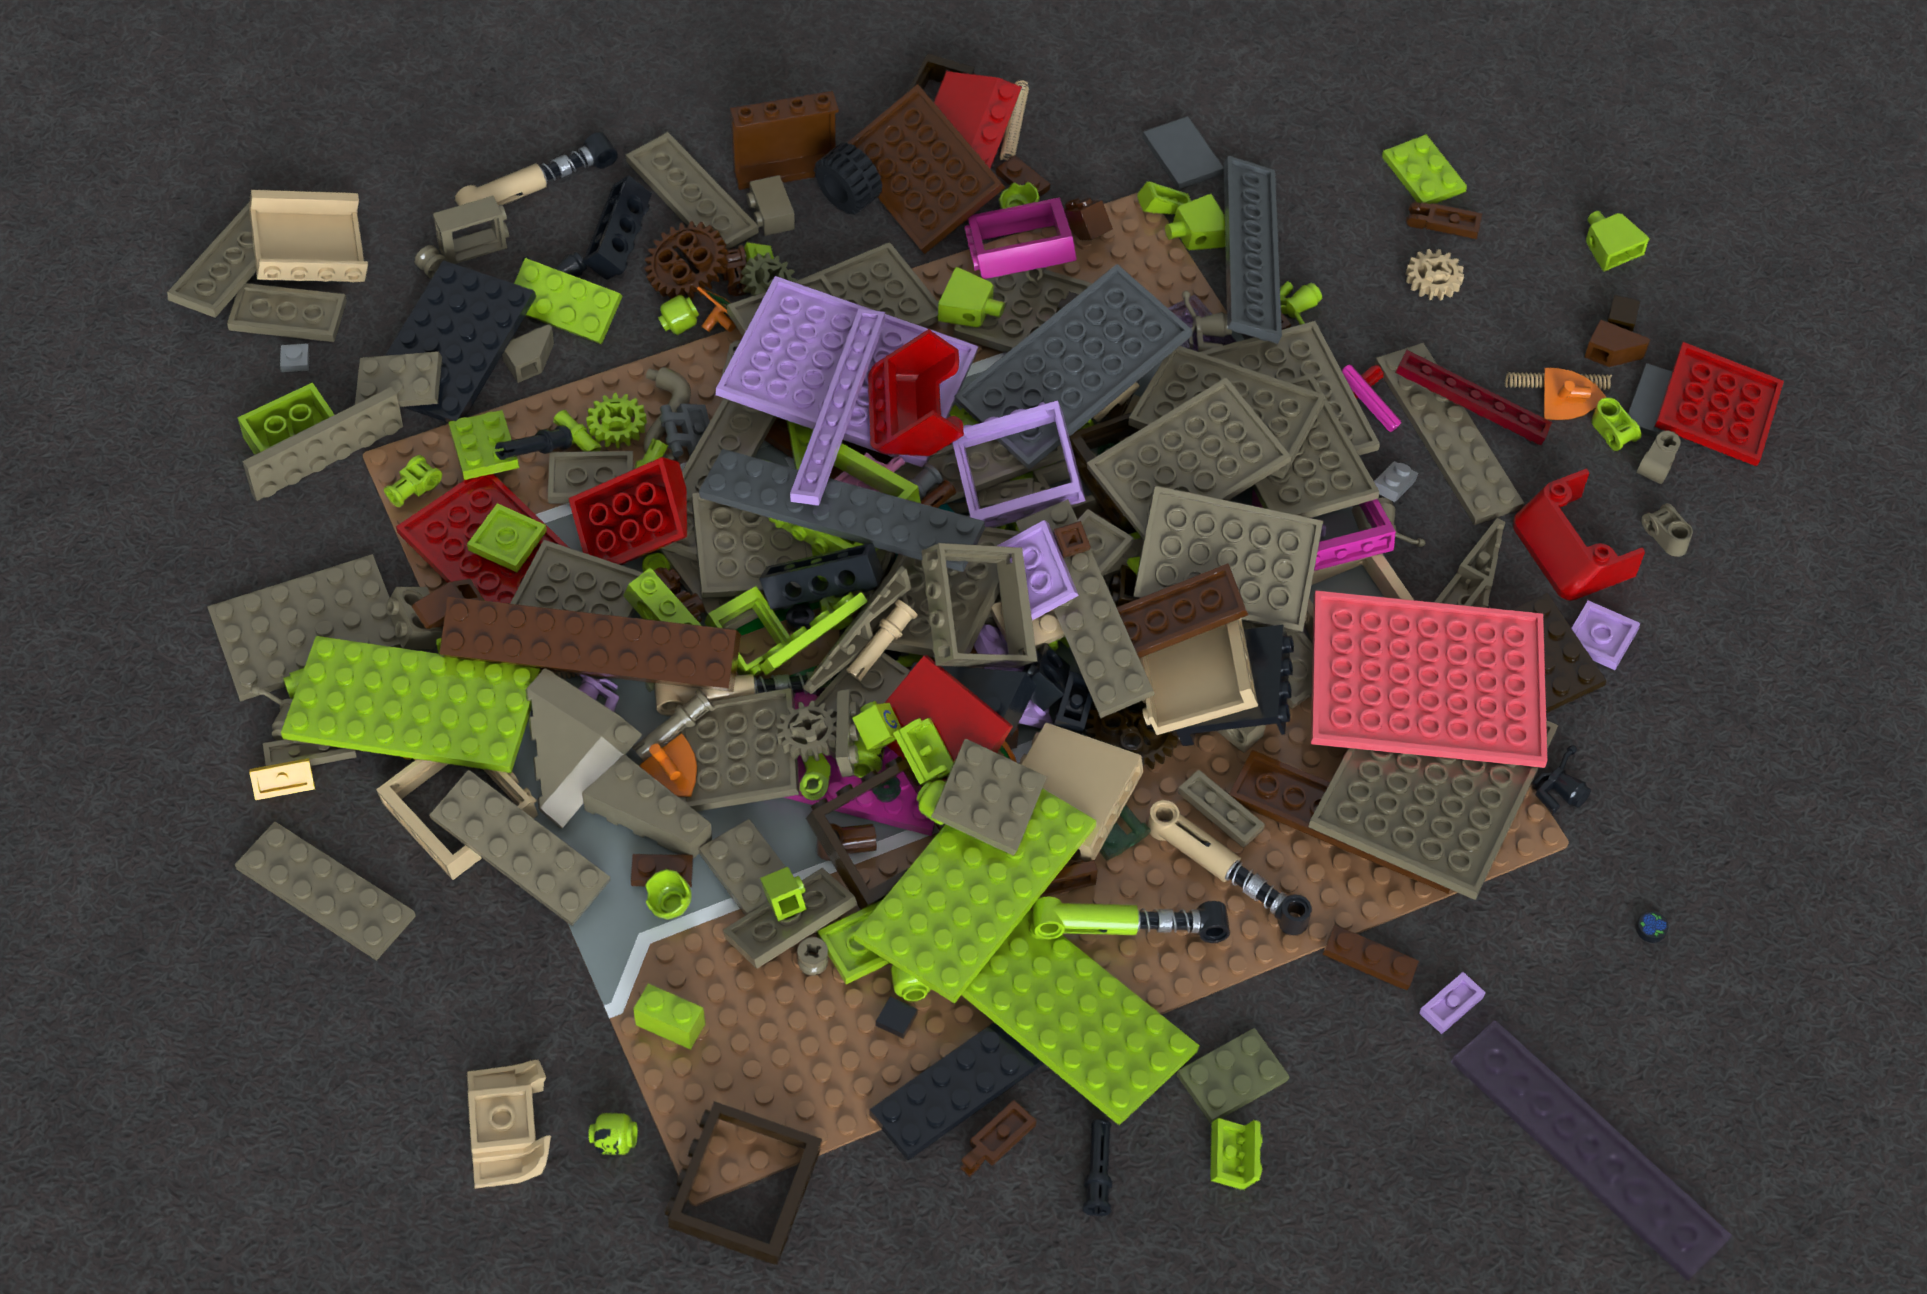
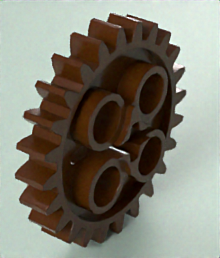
[644,221,729,300]

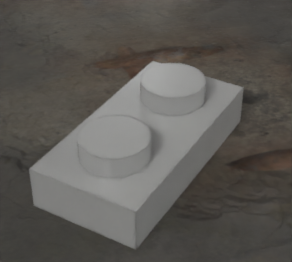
[1374,461,1418,502]

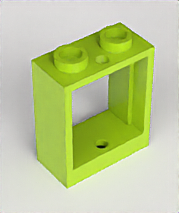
[704,586,790,677]

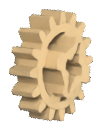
[1406,249,1464,300]

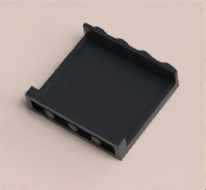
[1176,624,1294,746]

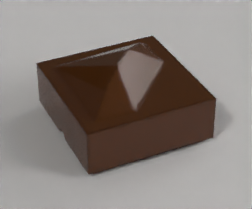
[1053,521,1091,558]

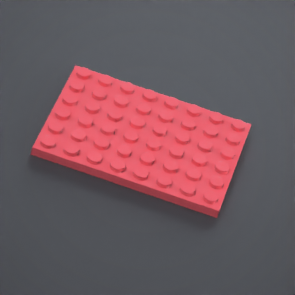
[1311,590,1547,768]

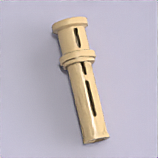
[846,599,918,682]

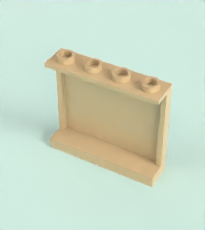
[249,190,368,282]
[1139,618,1258,735]
[1019,723,1143,862]

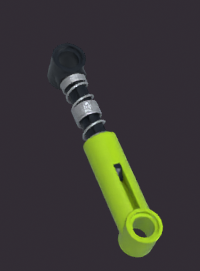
[1032,897,1230,943]

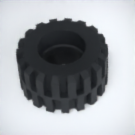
[814,142,883,215]

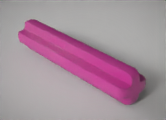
[1341,364,1401,432]

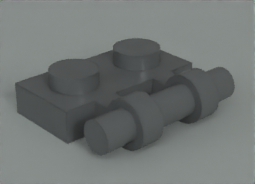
[660,404,710,457]

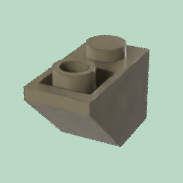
[502,324,554,383]

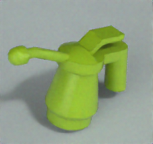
[1280,281,1322,325]

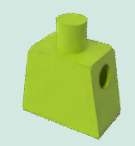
[1165,194,1226,250]
[1586,211,1649,272]
[938,267,1005,327]

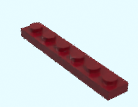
[1395,350,1552,446]

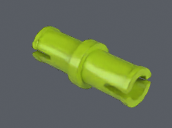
[553,410,602,452]

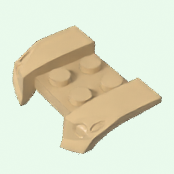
[467,1060,551,1188]

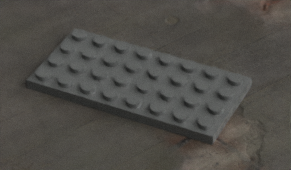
[954,264,1192,470]

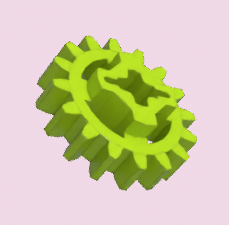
[586,393,647,448]

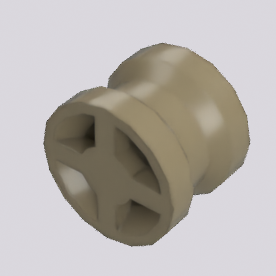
[415,245,449,279]
[797,937,828,975]

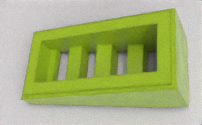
[1137,181,1191,214]

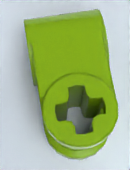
[1591,397,1641,451]

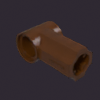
[816,823,877,861]

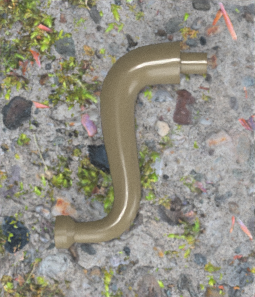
[644,367,691,461]

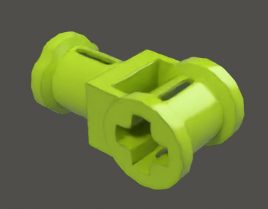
[384,455,442,507]

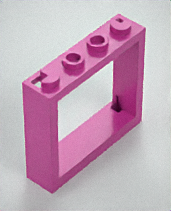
[964,197,1077,279]
[1252,489,1396,571]

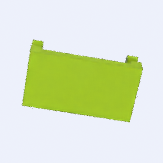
[893,718,954,785]

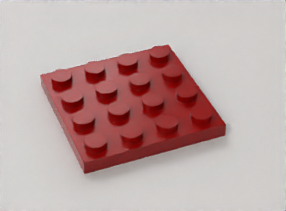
[1654,342,1784,466]

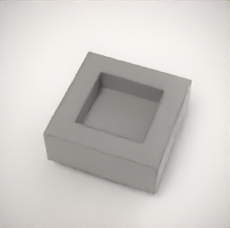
[280,344,310,372]

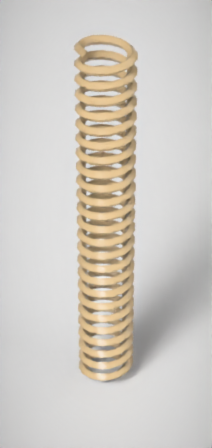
[1000,81,1029,160]
[1505,372,1612,390]

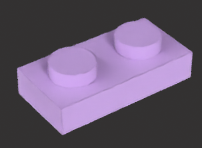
[1419,972,1485,1034]

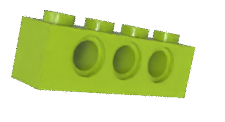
[623,568,702,626]

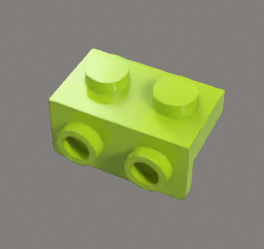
[1211,1118,1262,1189]

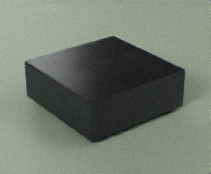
[876,996,918,1038]

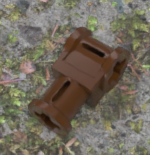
[722,245,747,296]

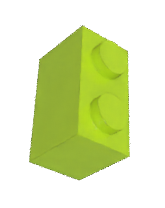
[633,983,705,1050]

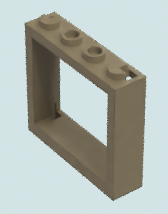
[921,543,1037,668]

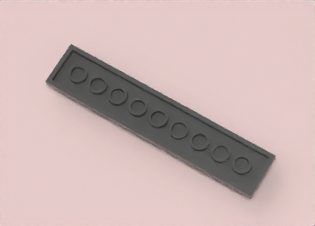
[1224,156,1282,344]
[699,449,985,572]

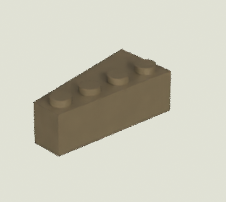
[582,754,712,859]

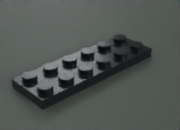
[869,1022,1044,1160]

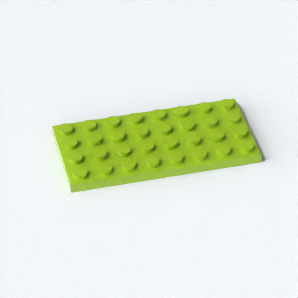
[281,636,541,773]
[854,788,1096,1003]
[962,910,1199,1125]

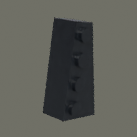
[908,662,1037,737]

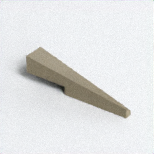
[1434,518,1505,608]
[803,566,911,694]

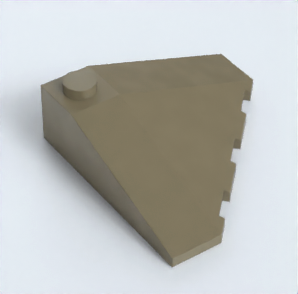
[526,668,642,829]

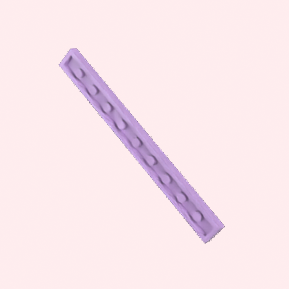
[790,309,885,505]

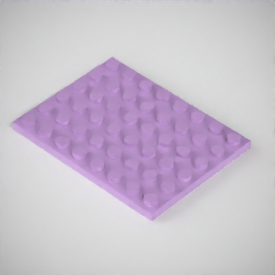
[715,276,978,467]

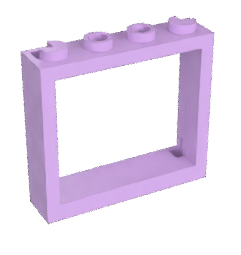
[952,400,1086,528]

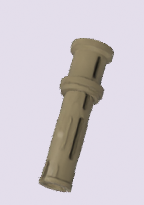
[633,689,715,761]

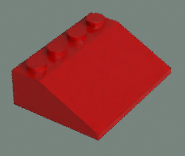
[934,71,1022,169]
[568,457,687,565]
[885,655,1013,782]

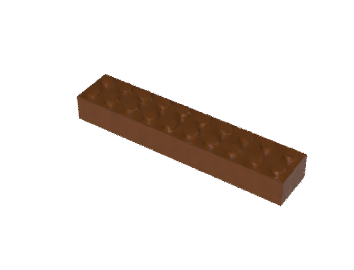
[439,597,741,692]

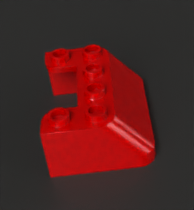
[868,329,964,456]

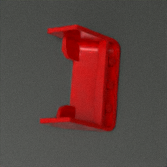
[1513,469,1645,601]

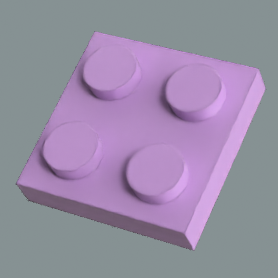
[1572,601,1640,670]

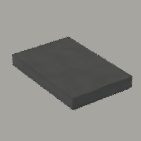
[1143,116,1224,190]
[1628,363,1672,438]

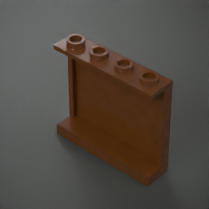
[730,91,839,190]

